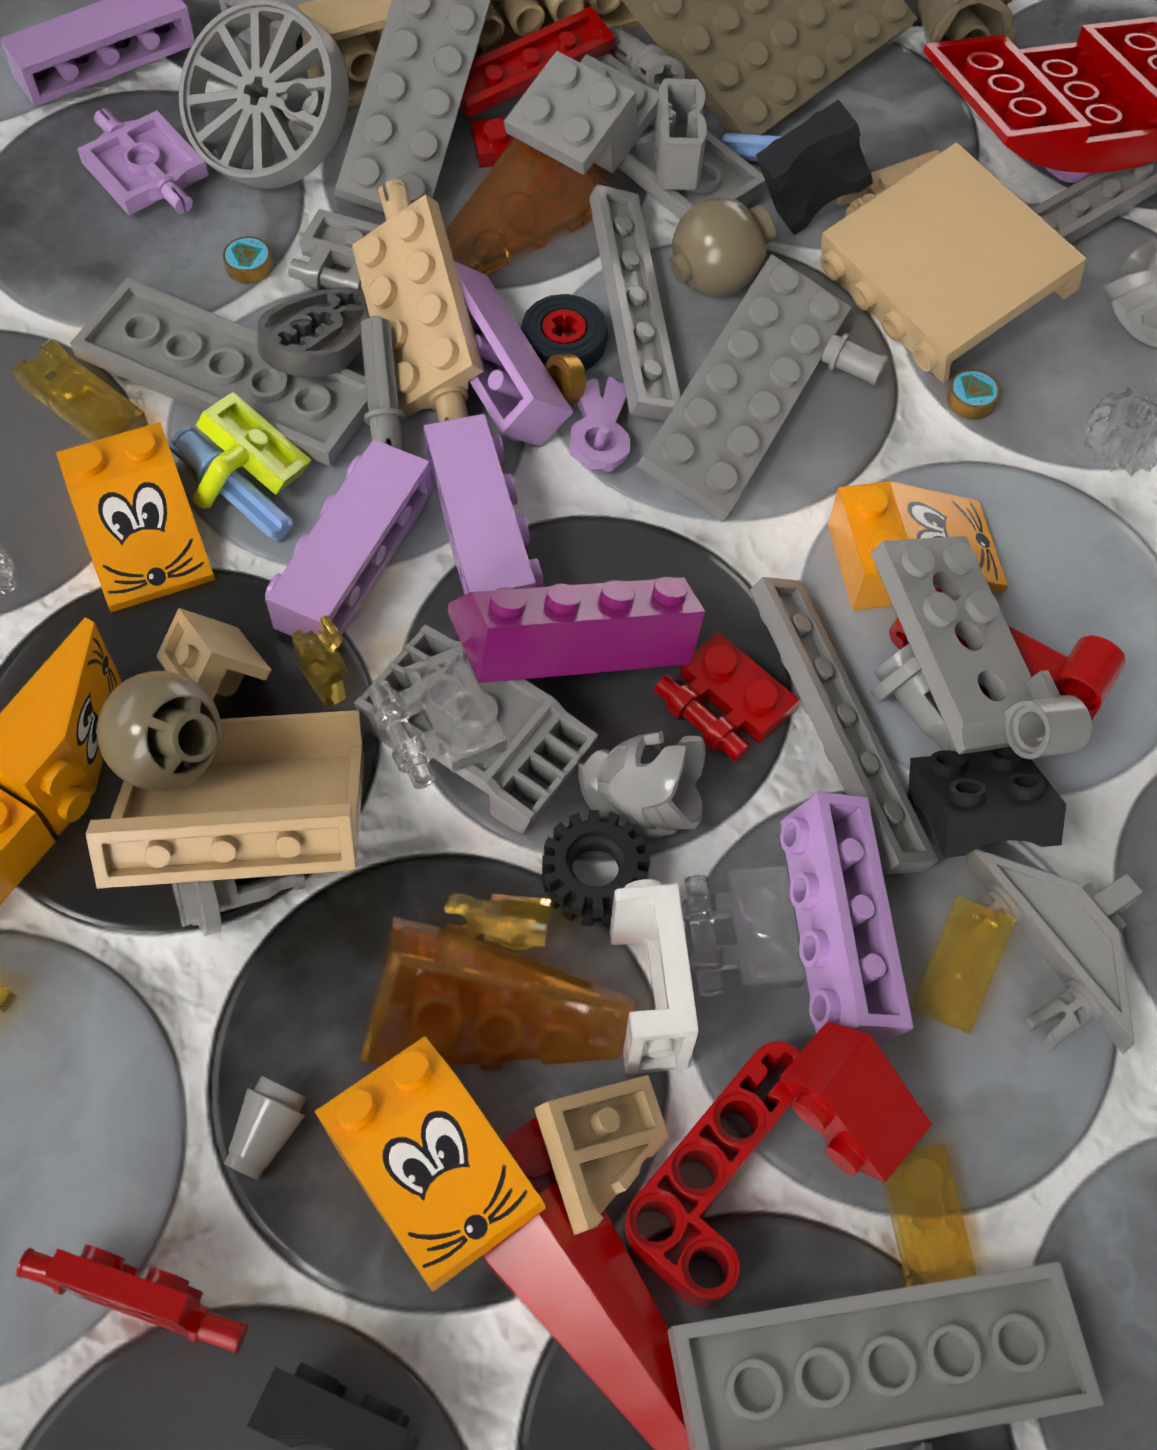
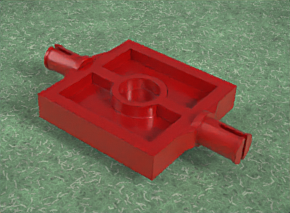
[16,1244,248,1354]

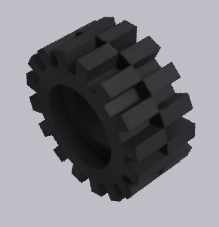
[542,810,650,927]

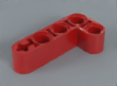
[889,587,1126,721]
[623,1041,800,1309]

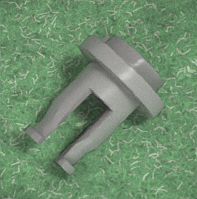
[871,643,957,752]
[171,874,305,936]

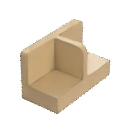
[156,608,271,700]

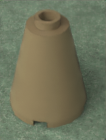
[917,0,1016,83]

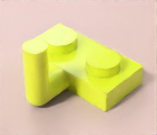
[192,392,312,509]

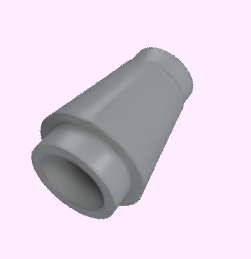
[224,1076,307,1180]

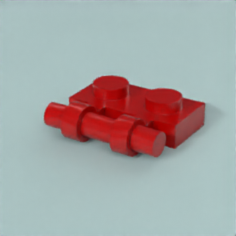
[654,632,800,763]

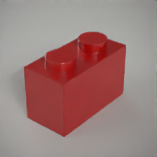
[779,1021,932,1183]

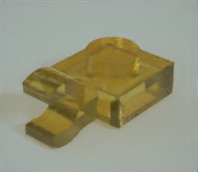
[292,615,348,709]
[443,894,551,950]

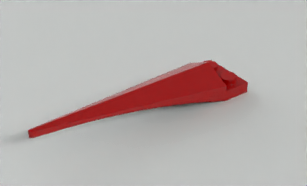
[480,1116,690,1450]

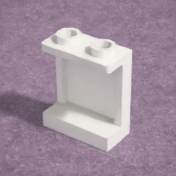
[610,879,699,1075]

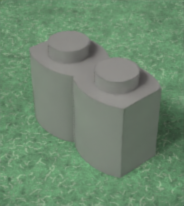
[655,78,707,190]

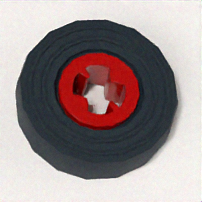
[520,294,608,370]

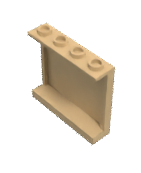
[820,142,1087,384]
[86,710,364,889]

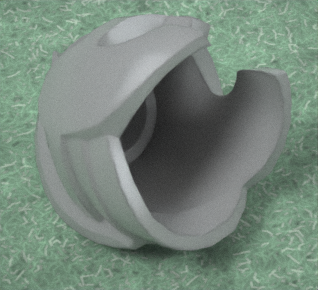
[1100,241,1157,348]
[578,731,706,837]

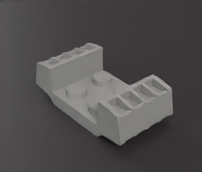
[354,624,598,834]

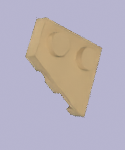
[534,1075,670,1235]

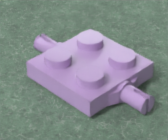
[77,108,209,215]

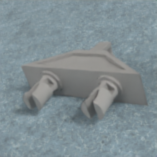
[946,849,1143,1054]

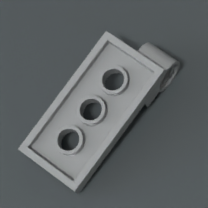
[870,536,1092,759]

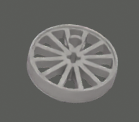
[179,0,349,189]

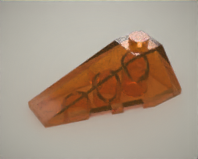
[445,138,606,275]
[360,917,636,1069]

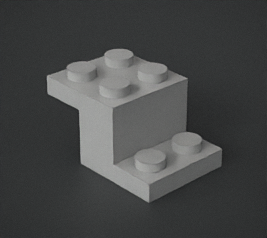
[504,51,659,175]

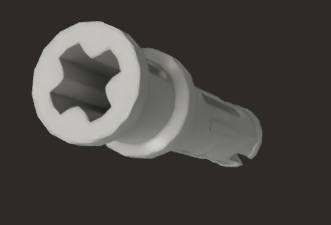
[609,26,685,92]

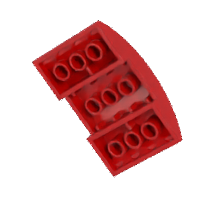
[923,17,1157,173]

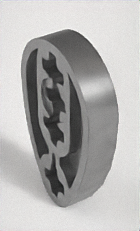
[257,287,370,377]

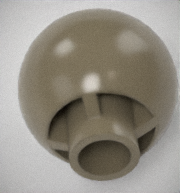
[669,198,776,297]
[97,671,222,791]

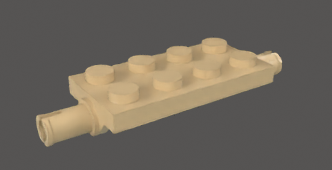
[352,179,484,422]

